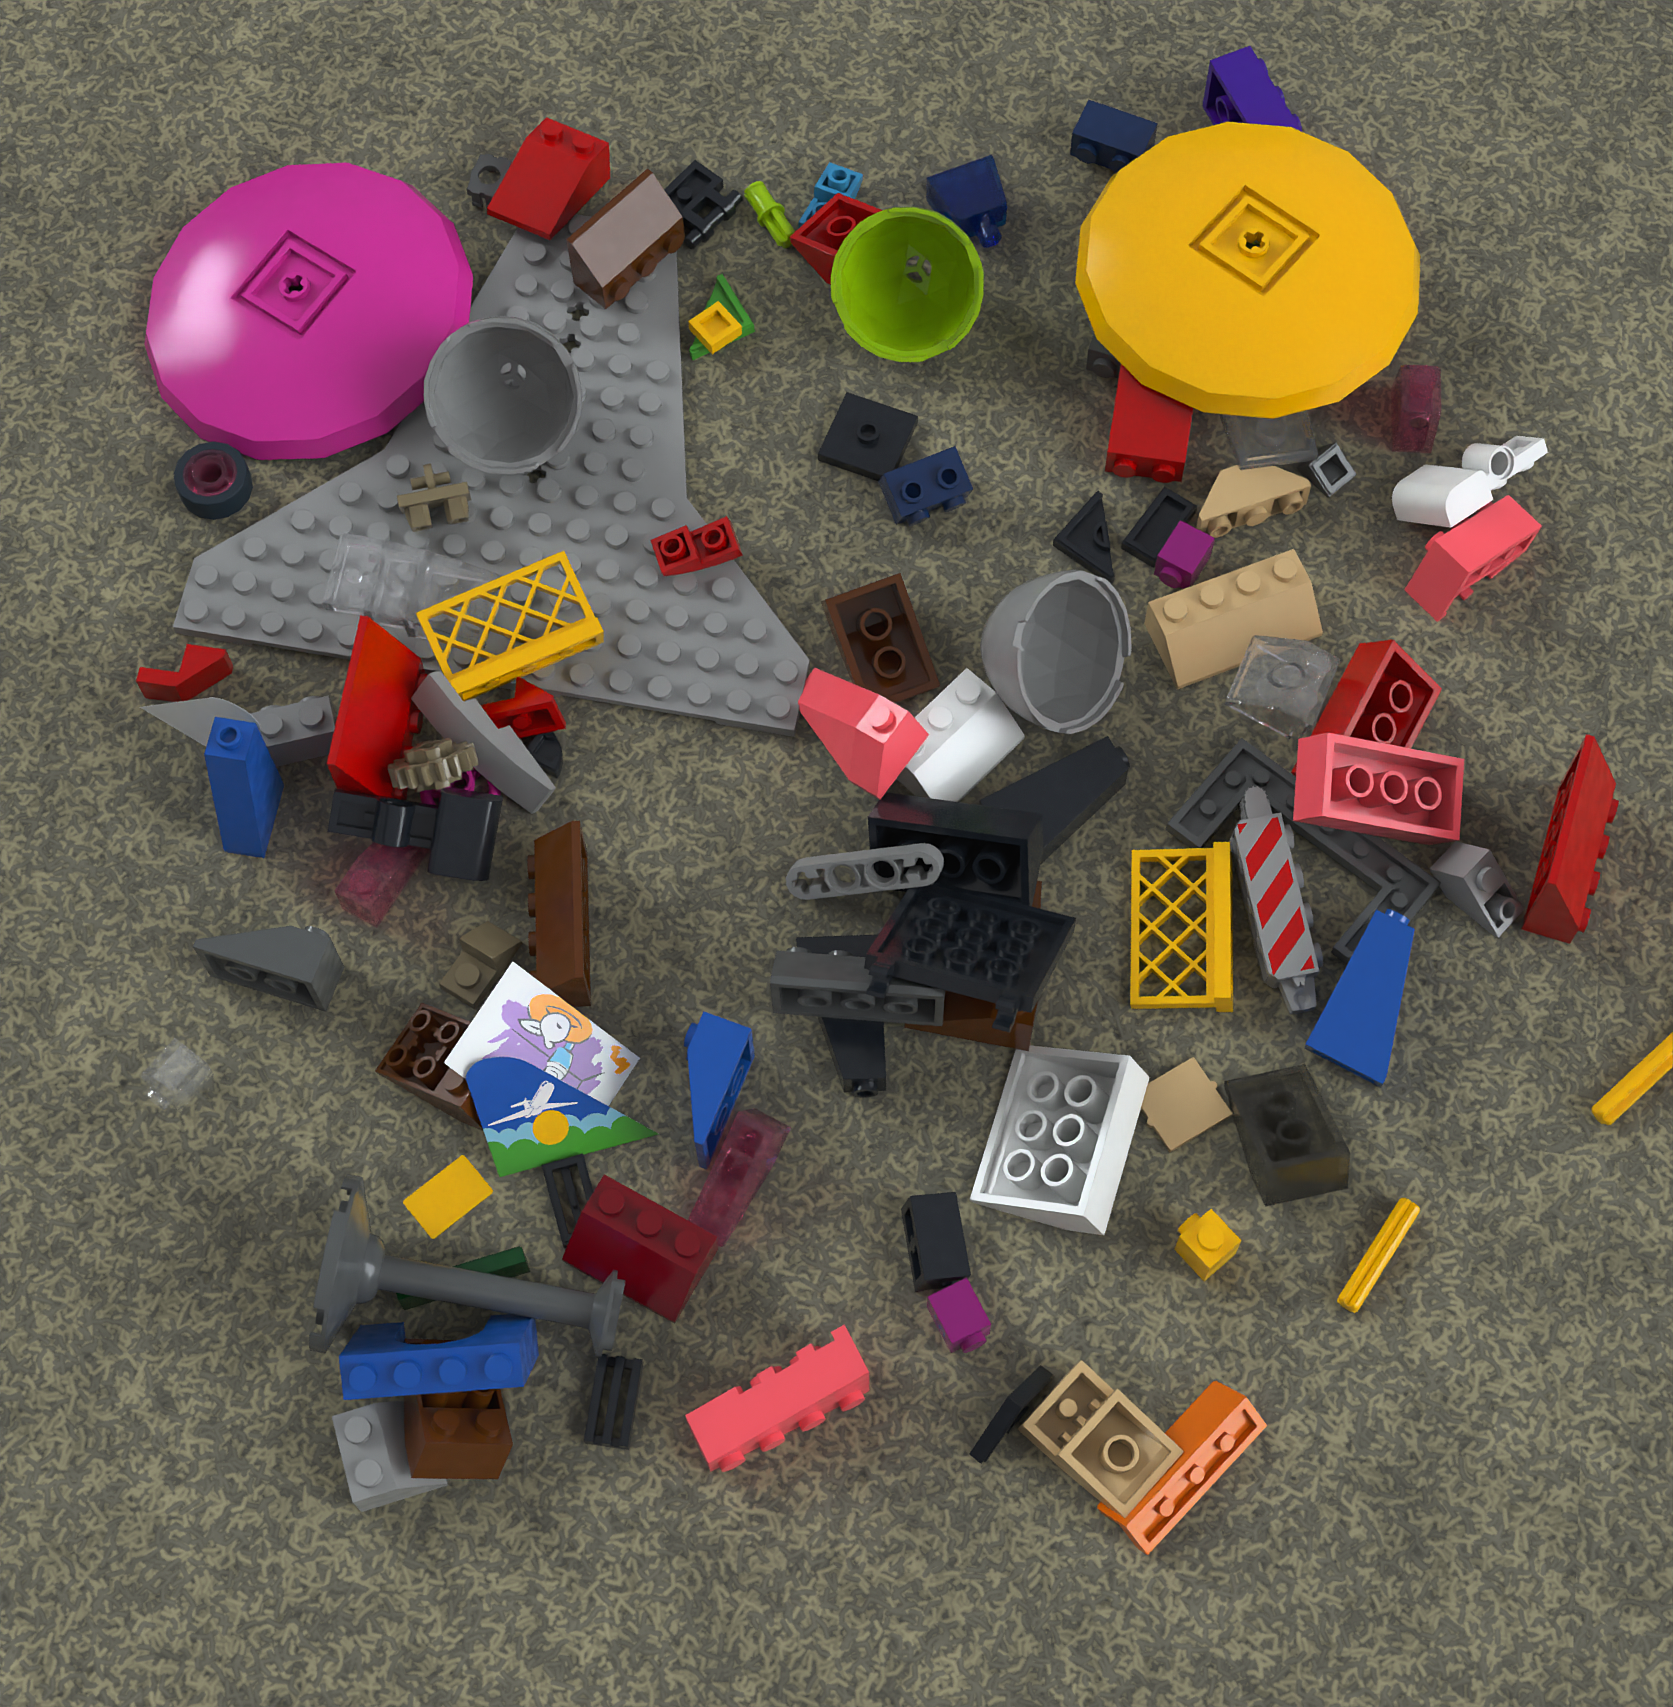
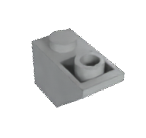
[1430,841,1524,938]

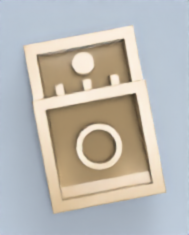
[1017,1360,1184,1518]

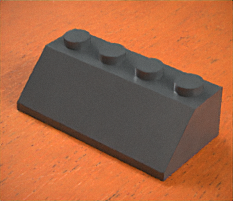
[770,947,945,1026]

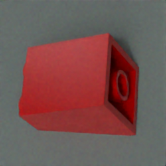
[1105,364,1193,483]

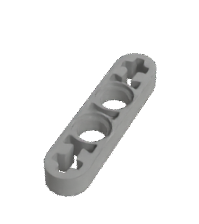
[786,843,944,900]

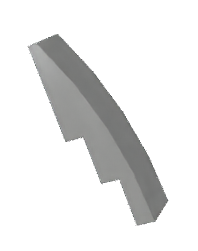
[411,670,556,814]

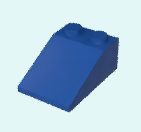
[684,1011,755,1170]

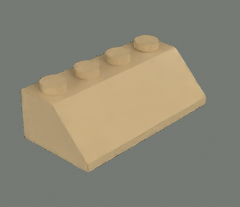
[1144,549,1323,689]

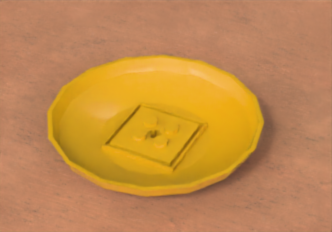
[1075,122,1420,419]

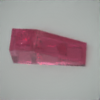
[334,842,430,928]
[688,1108,791,1247]

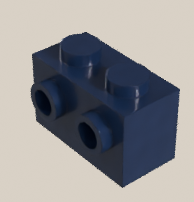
[878,446,973,526]

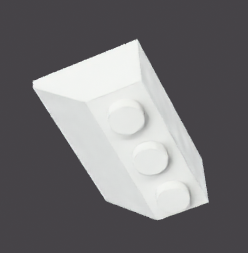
[896,668,1025,802]

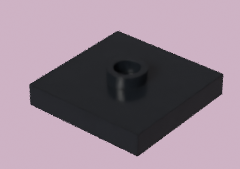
[818,392,918,481]

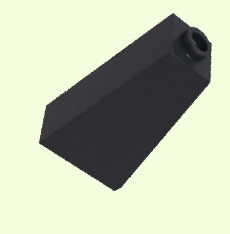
[979,736,1130,865]
[796,934,886,1098]

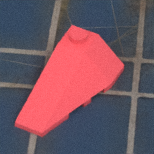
[798,668,929,800]

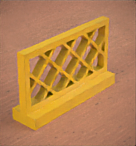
[416,551,604,701]
[1130,842,1233,1012]

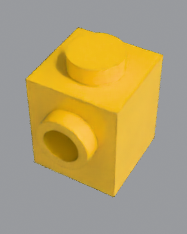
[1174,1209,1241,1281]

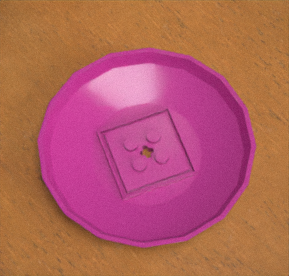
[144,163,473,460]

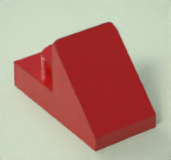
[481,676,566,738]

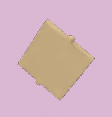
[1141,1057,1233,1152]

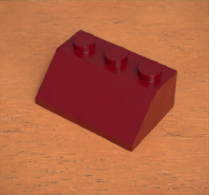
[562,1174,718,1324]

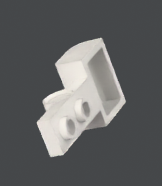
[1392,436,1548,528]

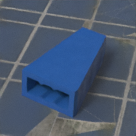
[204,717,284,858]
[1305,909,1415,1088]

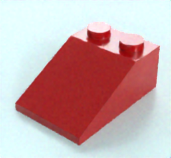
[487,117,610,240]

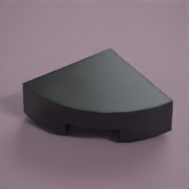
[527,731,563,778]

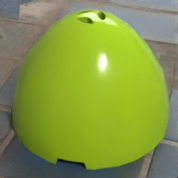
[831,207,984,362]

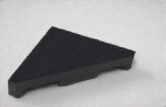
[1053,491,1115,584]
[969,1365,1053,1464]

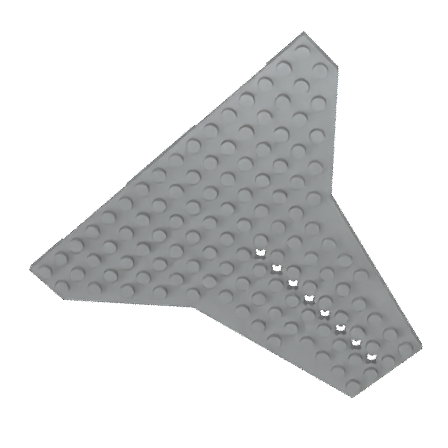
[173,214,810,737]

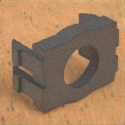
[466,153,512,209]

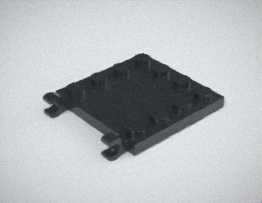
[864,882,1076,1032]

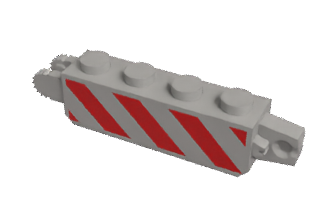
[1229,786,1323,1014]

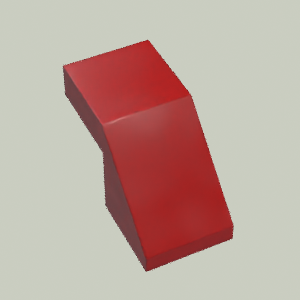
[136,644,234,702]

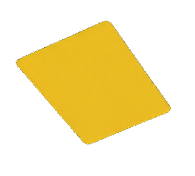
[403,1155,493,1239]

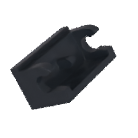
[901,1192,971,1292]

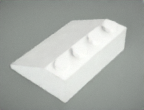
[970,1045,1150,1235]

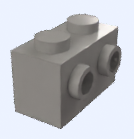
[250,695,337,767]

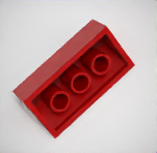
[1291,640,1442,777]

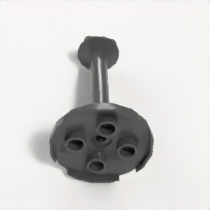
[309,1174,625,1358]

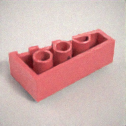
[685,1324,869,1472]

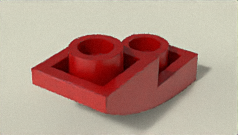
[650,516,743,576]

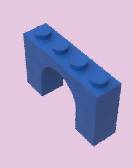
[339,1314,539,1400]

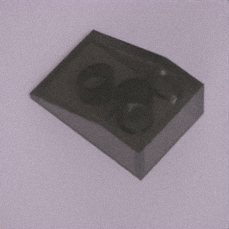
[1224,1064,1350,1207]

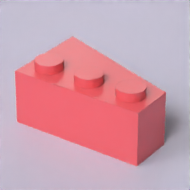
[1404,495,1542,622]

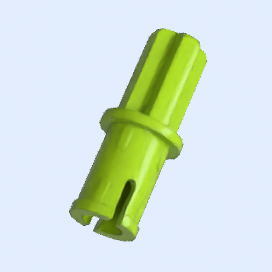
[744,181,795,249]

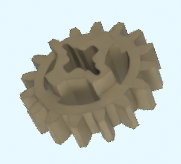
[388,738,479,792]

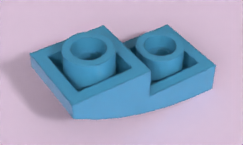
[798,162,863,229]

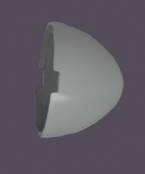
[424,316,582,475]
[980,570,1132,734]

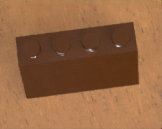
[527,820,591,1007]

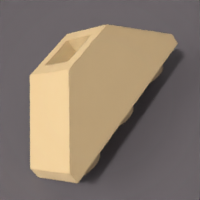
[1196,459,1311,538]

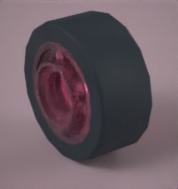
[174,441,253,520]

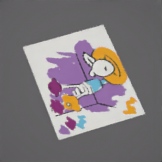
[444,961,640,1106]

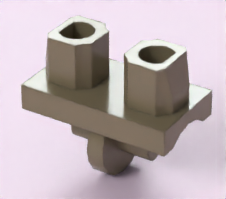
[397,463,471,532]

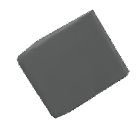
[1296,443,1357,497]

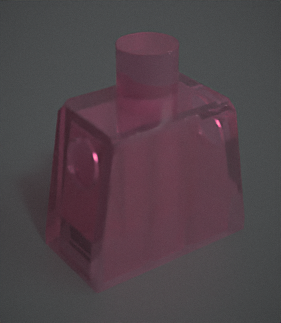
[1391,364,1441,453]

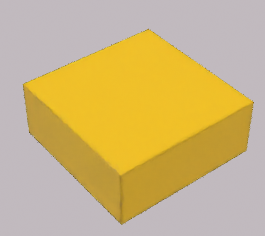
[688,301,742,355]

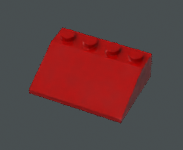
[327,615,428,800]
[1521,734,1619,944]

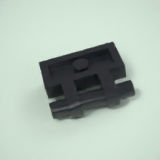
[664,160,743,249]

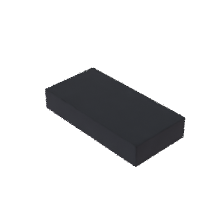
[1121,486,1197,568]

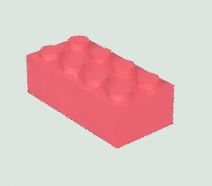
[1293,733,1464,845]

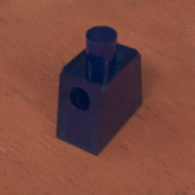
[926,155,1007,248]

